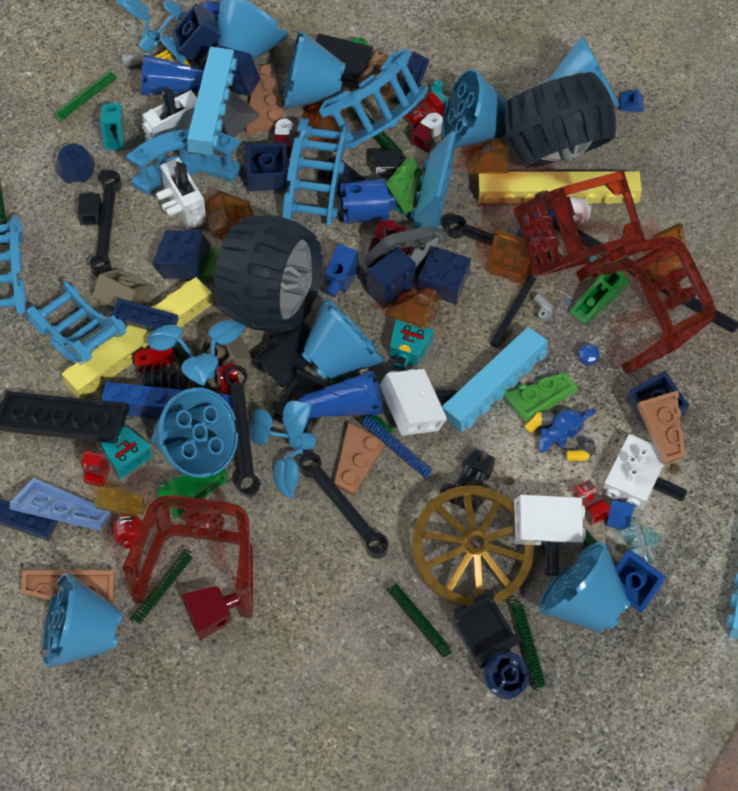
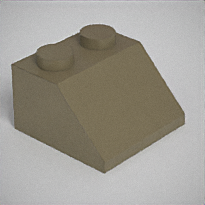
[92,269,154,307]
[193,333,252,383]

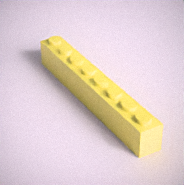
[477,171,642,204]
[62,277,213,399]

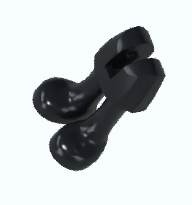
[440,449,495,511]

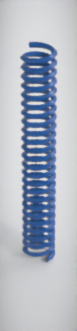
[362,415,433,480]

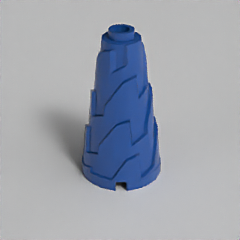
[141,55,204,96]
[299,371,383,419]

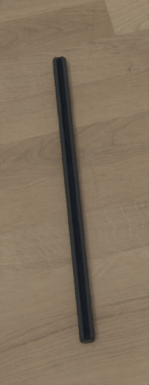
[526,202,738,333]

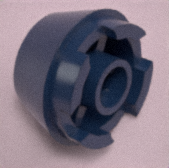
[55,144,95,184]
[483,651,530,699]

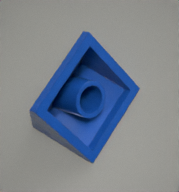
[616,549,667,613]

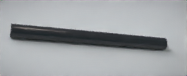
[490,264,543,348]

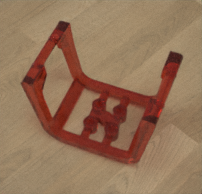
[512,170,646,278]
[576,236,715,374]
[122,495,253,618]

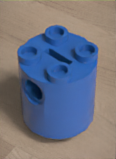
[340,179,396,224]

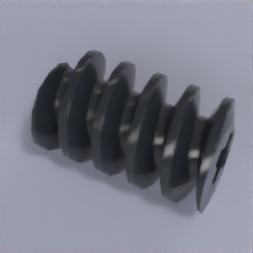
[142,365,189,390]

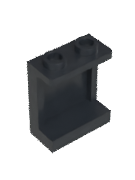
[270,369,332,432]
[451,593,522,667]

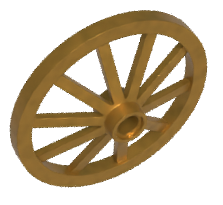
[412,485,534,607]

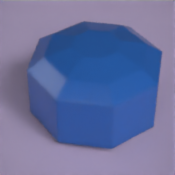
[578,344,600,366]

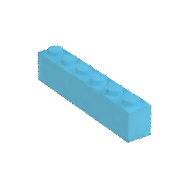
[187,47,237,155]
[442,327,548,433]

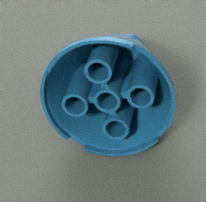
[215,0,288,60]
[282,30,345,109]
[547,37,620,108]
[442,69,507,148]
[302,298,385,380]
[151,388,238,478]
[539,542,631,633]
[42,573,122,668]

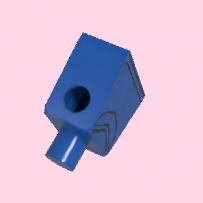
[325,243,360,297]

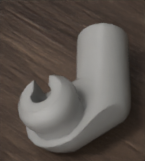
[121,53,150,67]
[534,293,553,322]

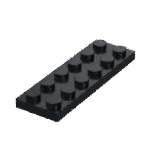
[0,391,130,444]

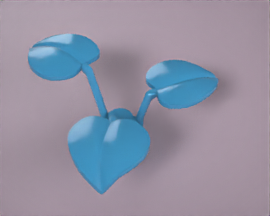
[115,0,188,64]
[146,320,246,386]
[249,401,316,498]

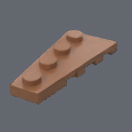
[246,63,284,134]

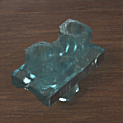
[622,519,662,564]

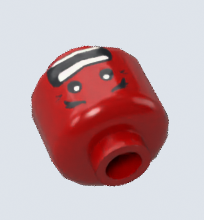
[113,513,144,549]

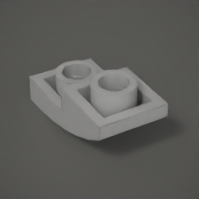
[408,237,439,274]

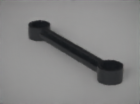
[90,170,122,277]
[446,215,562,273]
[225,365,260,497]
[299,452,388,559]

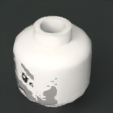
[560,196,592,225]

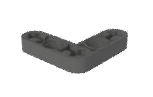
[364,226,437,268]

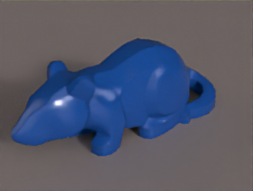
[539,408,597,453]

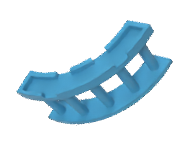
[319,48,428,149]
[283,118,352,226]
[126,129,244,195]
[0,215,27,314]
[25,282,127,365]

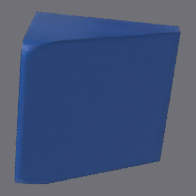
[620,89,644,112]
[606,500,634,531]

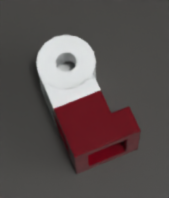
[411,113,443,153]
[274,119,294,158]

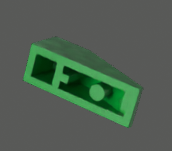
[569,264,631,325]
[157,469,228,519]

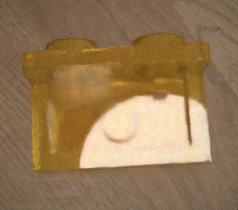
[94,486,146,517]

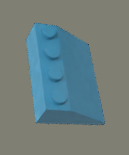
[411,131,456,229]

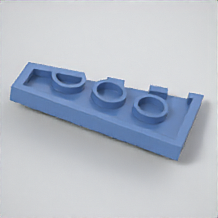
[9,478,112,531]

